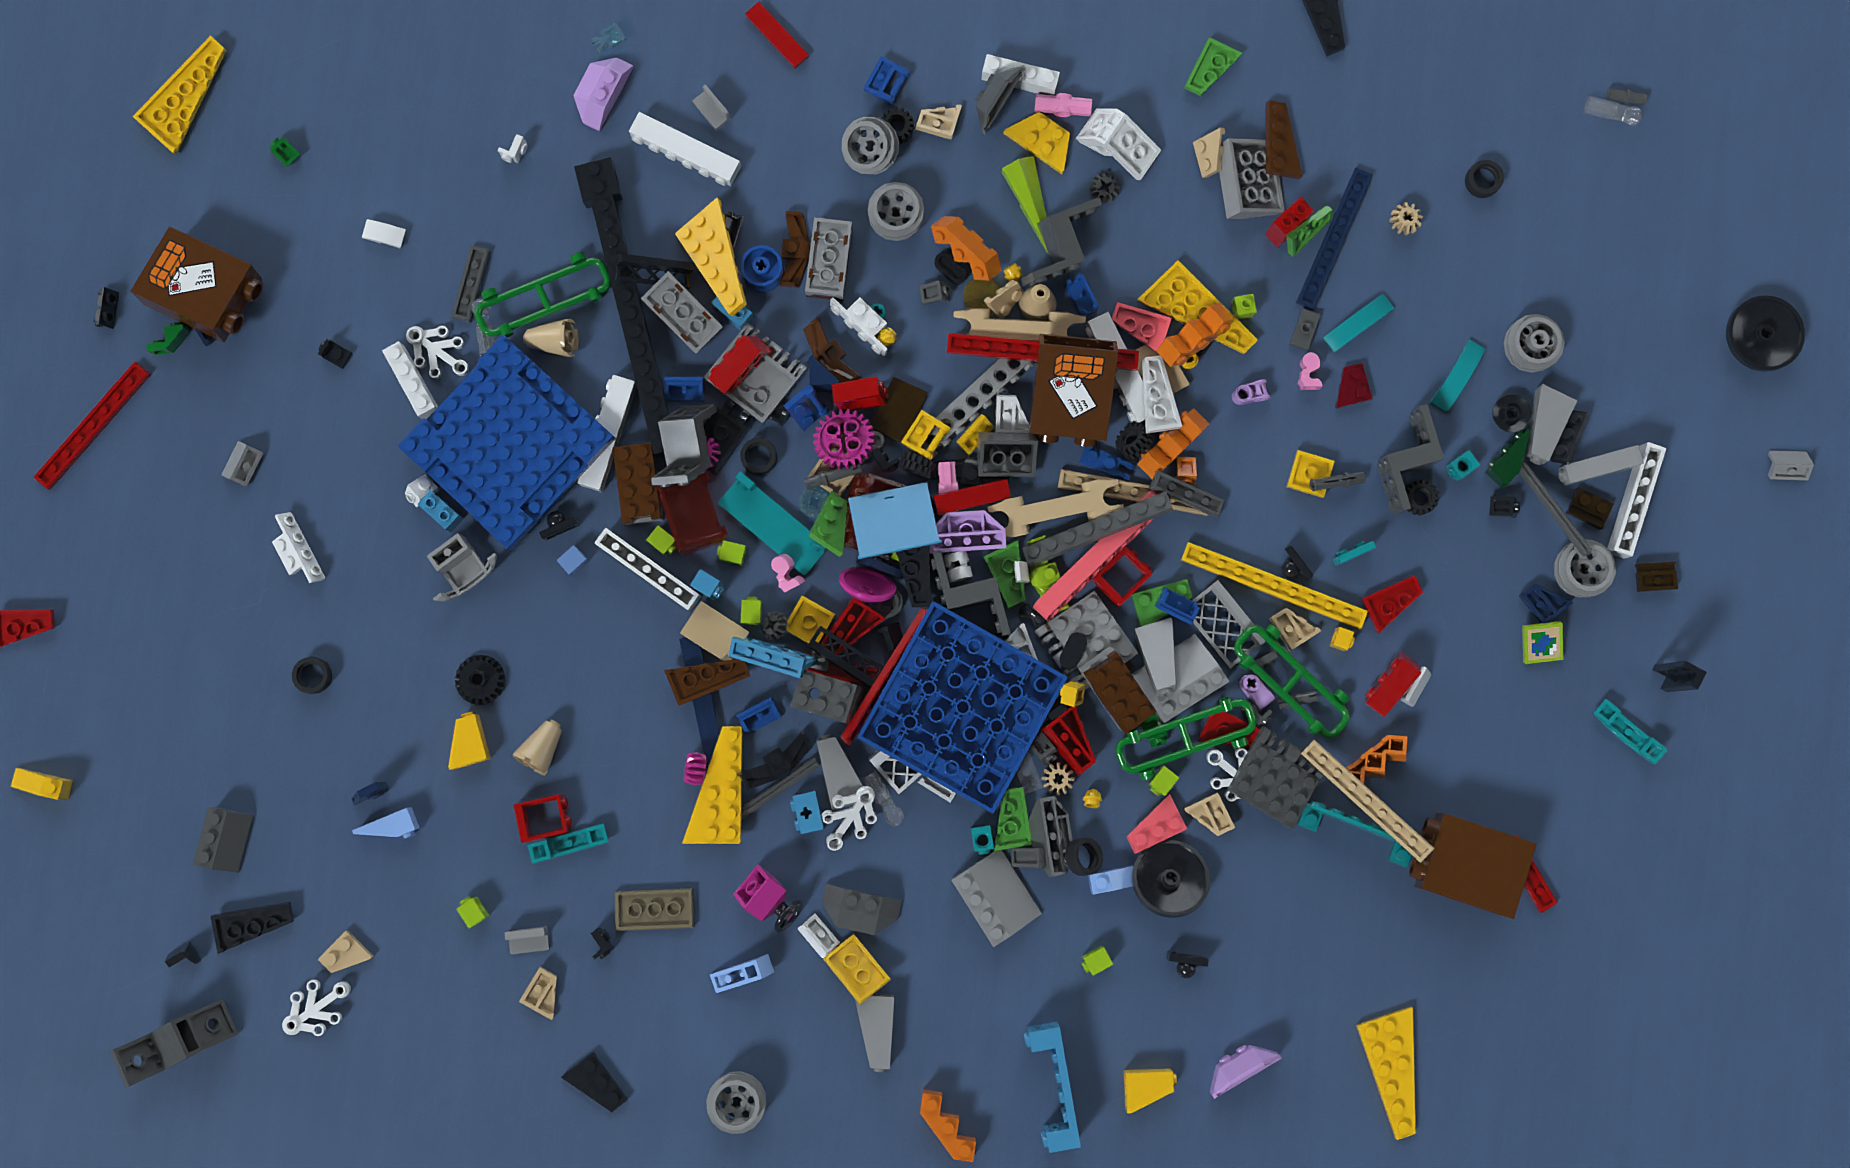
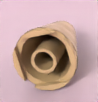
[1019,284,1057,320]
[523,319,579,357]
[512,720,562,776]

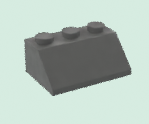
[977,432,1038,477]
[193,807,254,873]

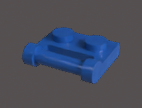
[864,56,911,106]
[784,385,829,431]

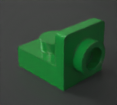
[269,137,300,167]
[1140,714,1169,748]

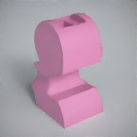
[1297,352,1323,390]
[771,554,805,592]

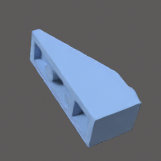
[352,807,420,839]
[1088,865,1133,895]
[710,954,775,993]

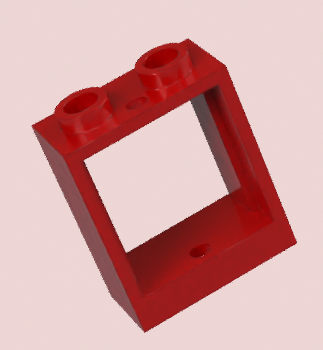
[1265,197,1314,248]
[832,376,888,413]
[1091,547,1152,607]
[513,794,572,843]

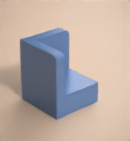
[557,545,589,576]

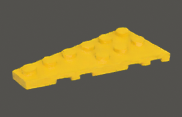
[132,35,227,155]
[675,197,747,316]
[1137,260,1258,355]
[682,726,743,844]
[1356,1006,1416,1140]

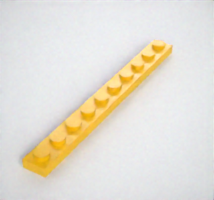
[1180,542,1368,629]

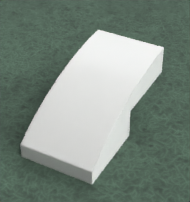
[362,219,406,248]
[1014,561,1030,583]

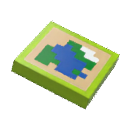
[1522,621,1563,664]

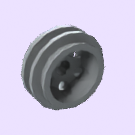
[841,117,899,175]
[868,182,924,241]
[1503,314,1565,373]
[1554,540,1616,598]
[706,1071,766,1134]

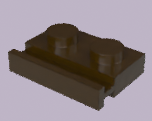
[1565,488,1614,529]
[1635,562,1678,592]

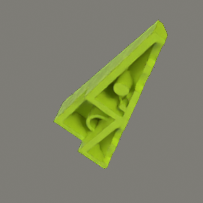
[1002,156,1049,254]

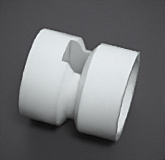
[943,551,973,583]

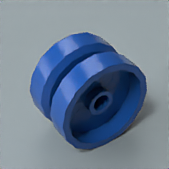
[741,245,784,292]

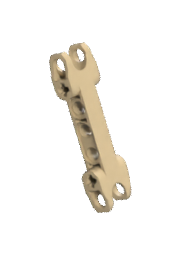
[953,308,1086,341]
[987,479,1124,537]

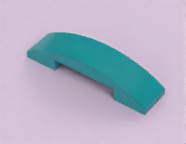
[1323,294,1395,353]
[1430,339,1485,413]
[1593,699,1668,765]
[527,823,609,864]

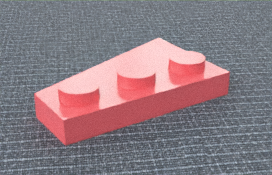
[1112,302,1172,353]
[1126,794,1187,854]

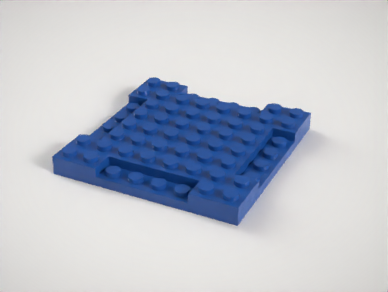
[398,335,616,551]
[856,601,1068,814]

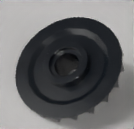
[454,655,505,705]

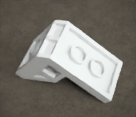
[1076,108,1161,180]

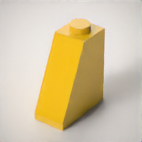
[448,712,491,770]
[1124,1068,1177,1114]

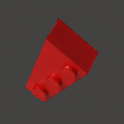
[708,336,773,394]
[820,597,886,655]
[1365,651,1422,717]
[1041,706,1096,776]

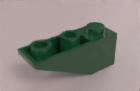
[1485,429,1531,488]

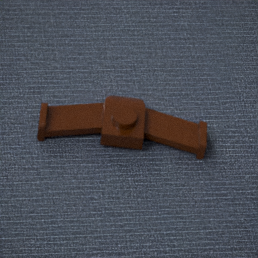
[780,211,811,288]
[803,317,862,383]

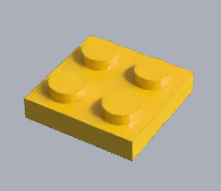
[1286,450,1335,498]
[786,596,835,643]

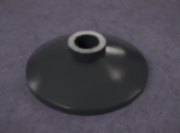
[1492,395,1531,432]

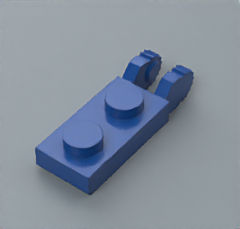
[1079,447,1135,481]

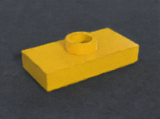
[956,414,994,455]

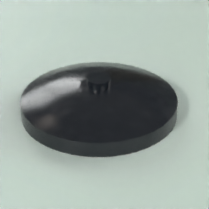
[1726,295,1805,372]
[1131,840,1210,918]

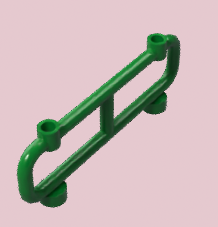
[474,252,611,337]
[1234,624,1350,739]
[1115,696,1257,780]

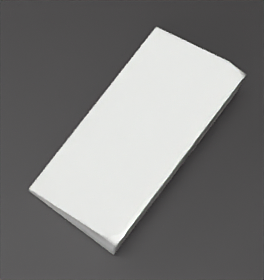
[1401,666,1431,707]
[798,913,840,958]

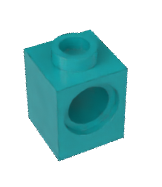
[1446,450,1480,481]
[970,825,994,855]

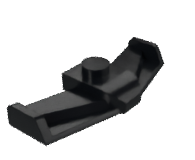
[932,457,1010,486]
[737,731,812,790]

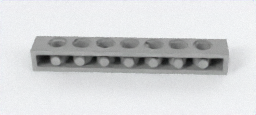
[914,358,1035,459]

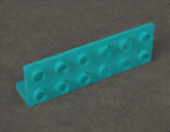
[718,471,828,576]
[1297,801,1412,867]

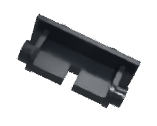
[725,211,744,251]
[93,287,119,329]

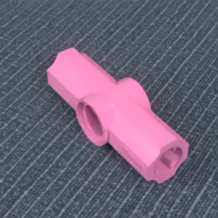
[1034,93,1092,117]
[938,462,958,517]

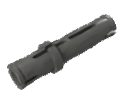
[804,461,862,490]
[1309,472,1366,491]

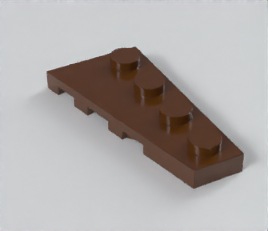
[1265,100,1303,179]
[664,659,751,706]

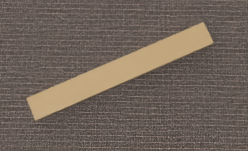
[1057,469,1208,516]
[1301,739,1434,863]

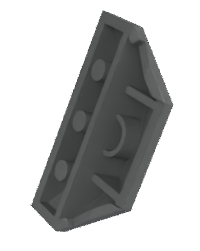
[975,65,1026,134]
[1029,796,1073,877]
[822,883,902,935]

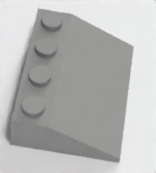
[1219,138,1285,219]
[1132,634,1229,723]
[951,850,1042,947]

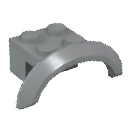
[427,533,497,602]

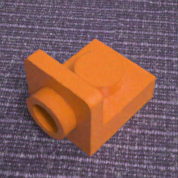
[1176,457,1197,486]

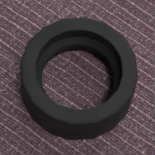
[1465,160,1504,198]
[740,438,777,475]
[292,657,332,694]
[1065,837,1103,876]

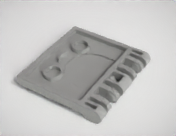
[703,323,808,425]
[1035,591,1139,691]

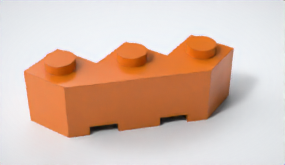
[931,216,1002,281]
[1156,303,1234,367]
[1137,408,1210,480]
[1346,735,1407,785]
[920,1089,976,1162]

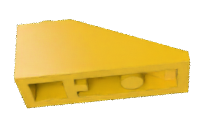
[11,768,73,800]

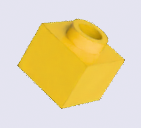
[1329,627,1355,651]
[1060,681,1086,707]

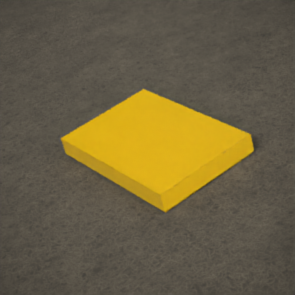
[823,934,891,1005]

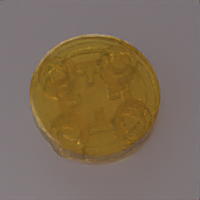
[963,279,1000,314]

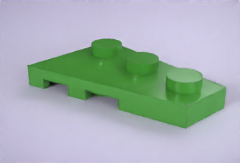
[1184,37,1243,96]
[1287,206,1333,257]
[808,491,847,557]
[983,540,1026,609]
[1131,579,1192,627]
[994,787,1032,851]

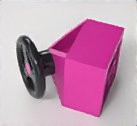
[733,864,803,932]

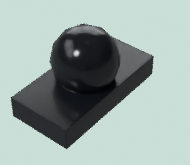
[539,511,580,541]
[1282,545,1313,580]
[1166,952,1209,979]

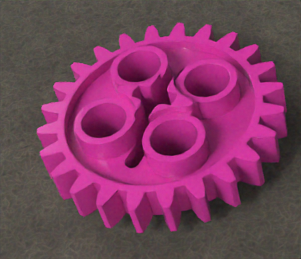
[813,409,875,470]

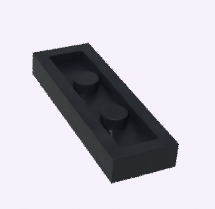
[1550,410,1590,465]

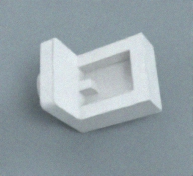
[498,134,528,163]
[405,474,438,507]

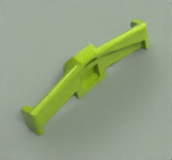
[1027,535,1070,612]

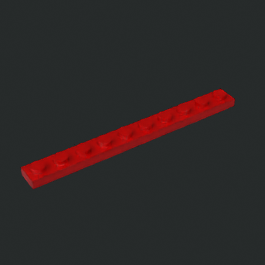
[947,333,1139,371]

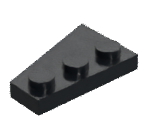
[561,1052,628,1113]

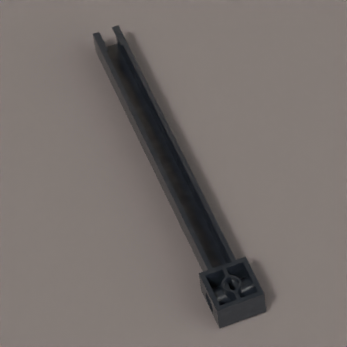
[574,157,670,458]

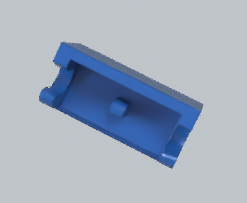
[1064,273,1099,317]
[664,377,705,401]
[1154,587,1200,625]
[736,697,782,734]

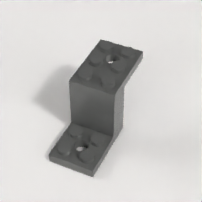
[1021,197,1102,287]
[651,404,717,487]
[1377,404,1444,515]
[930,551,1010,638]
[790,670,869,724]
[110,999,238,1088]

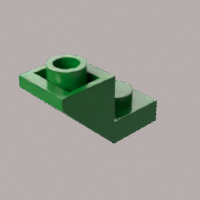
[146,322,190,356]

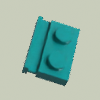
[1332,541,1376,566]

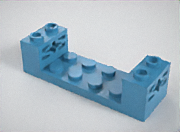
[1024,1022,1081,1153]

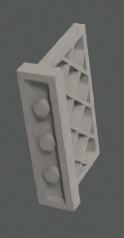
[1192,580,1266,669]

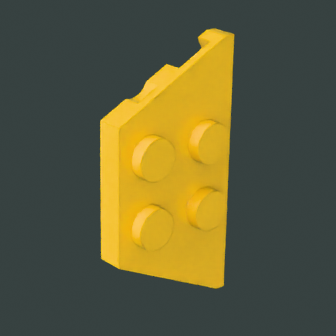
[1003,112,1070,174]

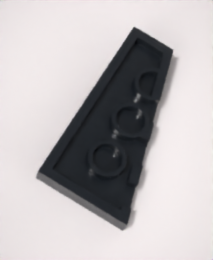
[1302,0,1345,57]
[896,545,932,608]
[210,902,294,954]

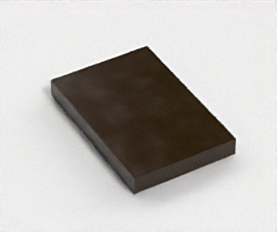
[870,376,928,443]

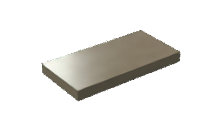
[615,888,694,931]

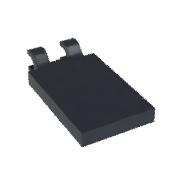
[703,399,752,475]

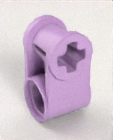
[1232,379,1271,405]
[1239,674,1275,711]

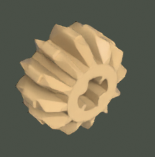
[1389,202,1423,236]
[1041,762,1075,795]

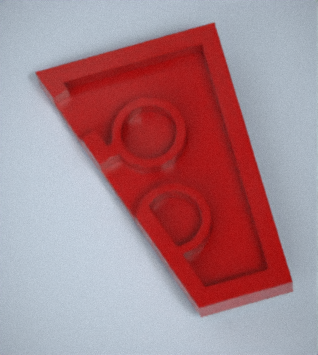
[1361,575,1423,634]
[0,609,55,647]
[1197,712,1260,748]

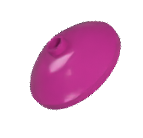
[839,567,896,603]

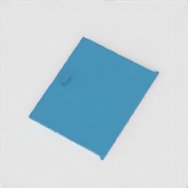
[848,482,942,559]

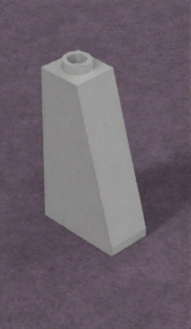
[1525,384,1577,465]
[1558,445,1644,486]
[1134,618,1176,697]
[817,734,868,810]
[855,994,895,1072]

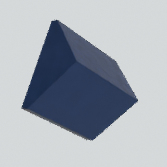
[809,355,840,392]

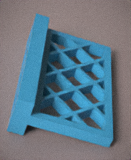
[728,637,819,678]

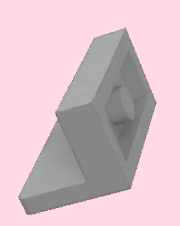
[692,85,731,131]
[222,441,263,487]
[1768,451,1814,480]
[505,926,550,954]

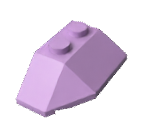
[573,58,634,132]
[930,510,1006,553]
[1210,1045,1282,1099]

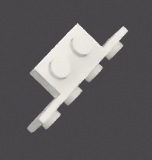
[830,298,888,356]
[272,512,325,583]

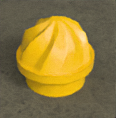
[1003,263,1022,282]
[878,327,897,346]
[1181,354,1198,369]
[1083,789,1102,808]

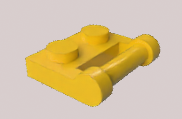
[901,410,951,461]

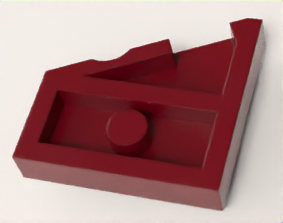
[1335,363,1372,409]

